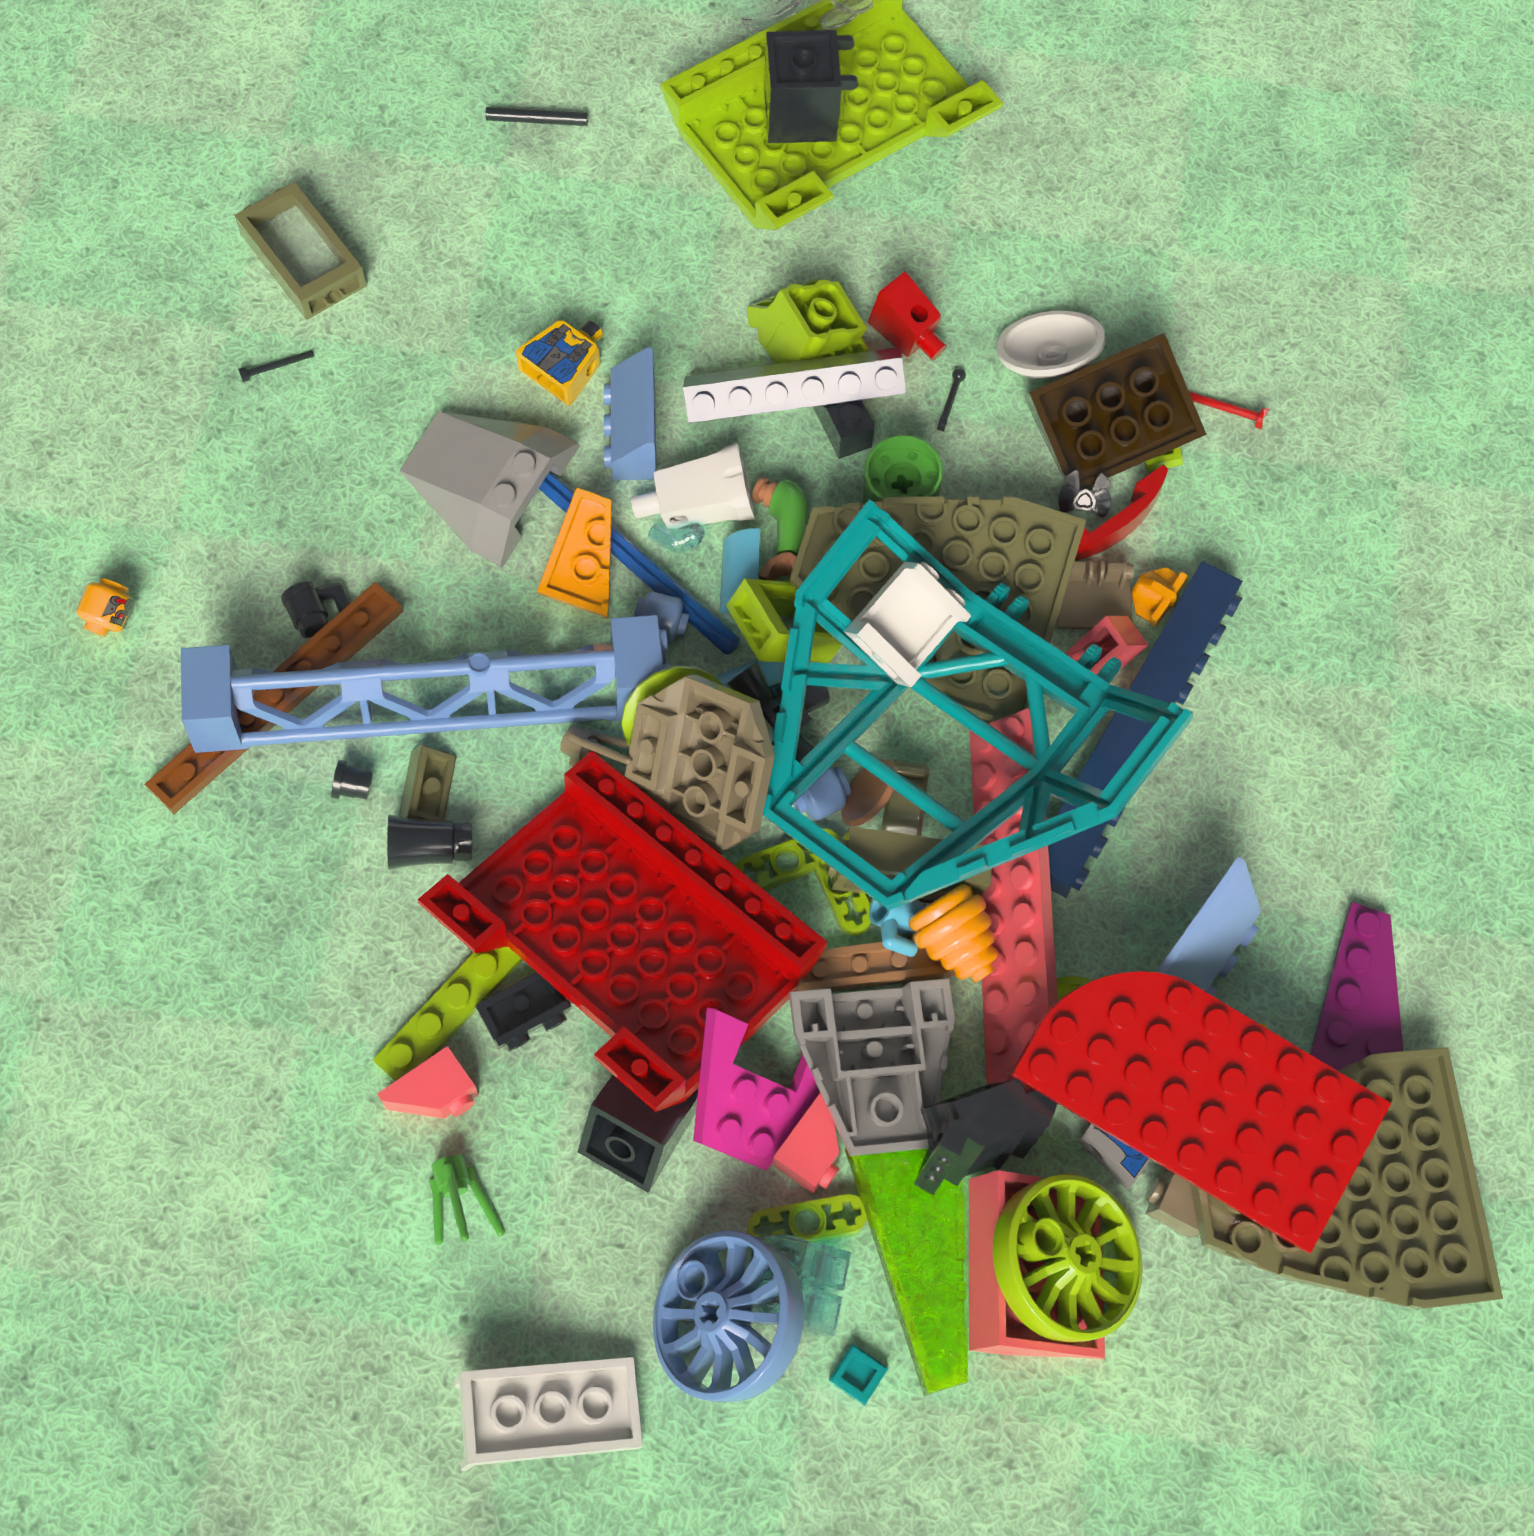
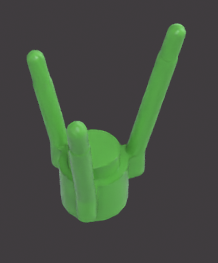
[429,1155,505,1245]

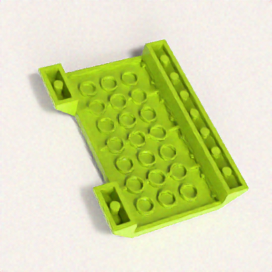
[660,0,1003,230]

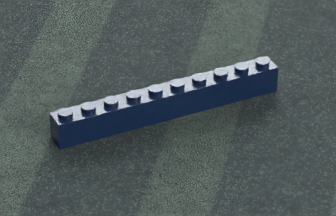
[1048,561,1243,898]

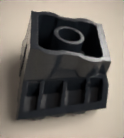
[914,1078,1058,1195]

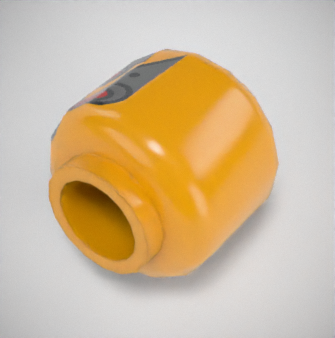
[76,578,134,637]

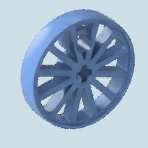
[653,1230,804,1403]

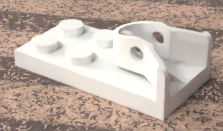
[454,1357,643,1471]

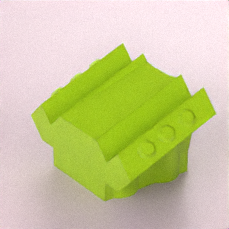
[747,279,869,364]

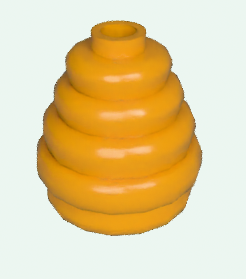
[908,883,998,983]

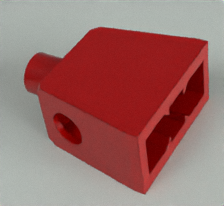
[867,271,947,361]

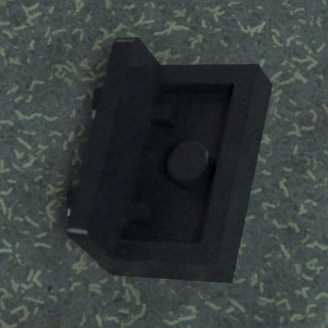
[475,972,572,1051]

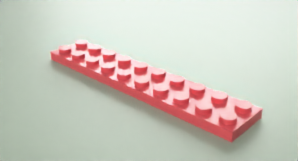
[970,708,1058,1094]

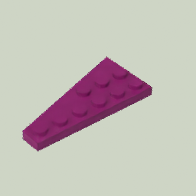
[1309,902,1403,1071]

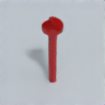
[1189,391,1269,430]

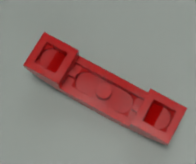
[1075,464,1168,561]

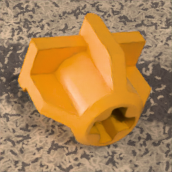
[1131,567,1188,628]

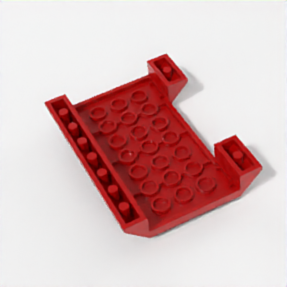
[417,751,828,1112]

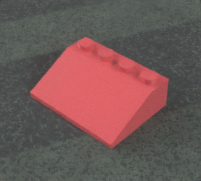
[969,1170,1105,1359]

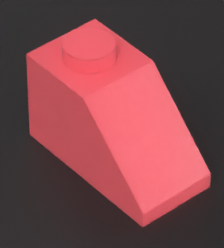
[1065,616,1149,675]
[377,1046,479,1119]
[772,1092,840,1194]

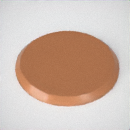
[841,759,898,827]

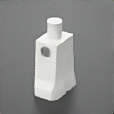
[631,442,755,529]

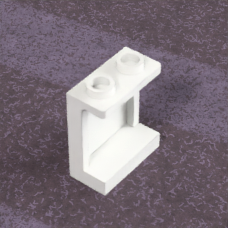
[844,562,971,687]

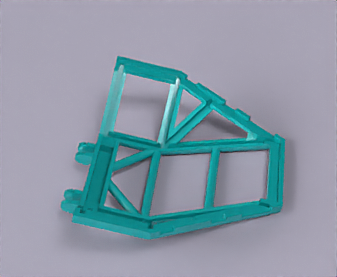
[763,499,1193,911]

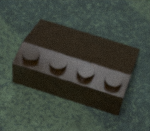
[1024,333,1207,489]

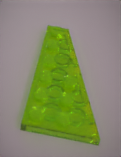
[844,1147,968,1396]

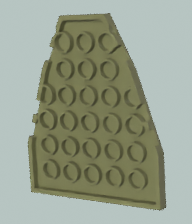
[789,497,1087,723]
[1191,1047,1503,1310]

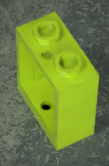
[726,578,842,663]

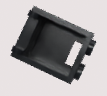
[764,30,858,144]

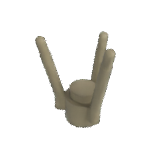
[560,725,632,766]

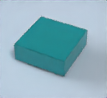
[829,1344,889,1407]

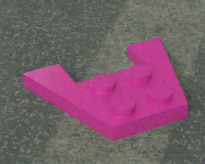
[693,1007,820,1171]

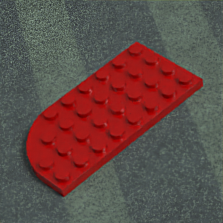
[1009,971,1392,1254]

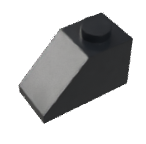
[813,400,874,459]

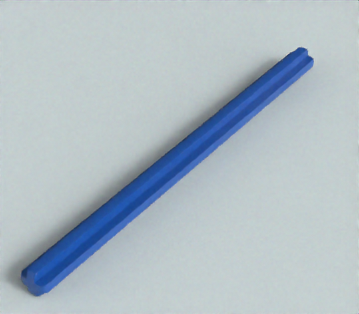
[539,471,740,655]

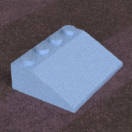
[1156,856,1261,996]

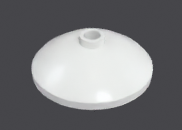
[997,311,1105,379]

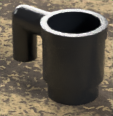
[281,582,351,638]

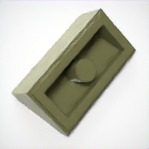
[399,744,457,820]

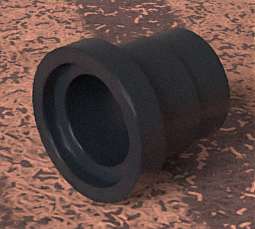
[331,760,373,800]

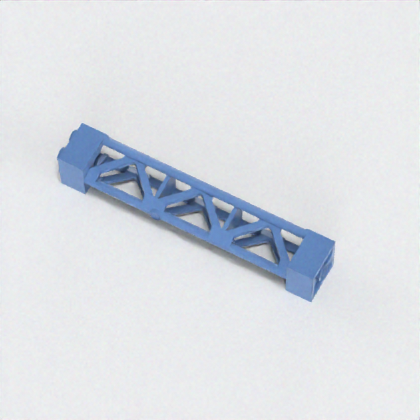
[181,615,670,753]

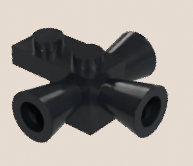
[726,661,830,762]

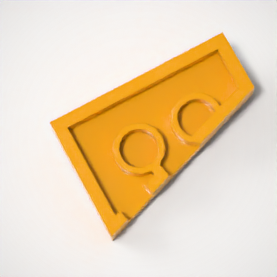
[537,487,612,619]

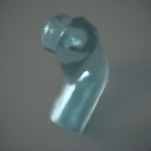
[648,523,705,554]

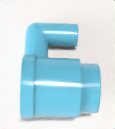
[869,899,926,957]

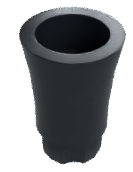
[387,814,472,870]

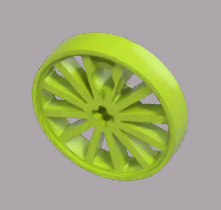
[993,1174,1143,1342]

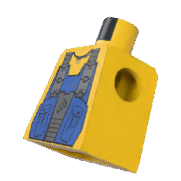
[516,320,603,407]

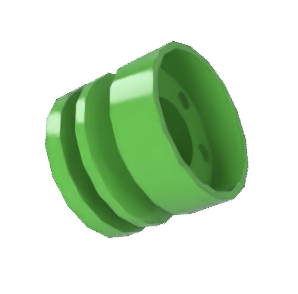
[863,435,942,504]

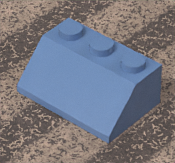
[604,347,656,480]

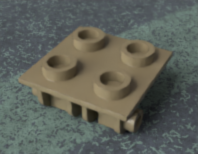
[1057,559,1134,629]

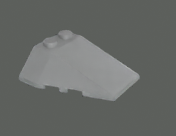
[400,411,579,567]
[789,979,955,1156]

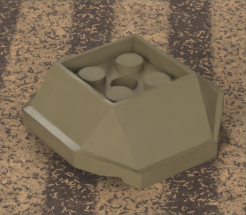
[625,674,775,853]

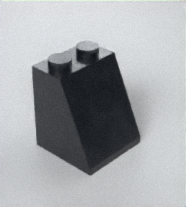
[577,1075,698,1193]

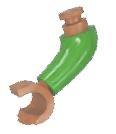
[752,477,809,581]

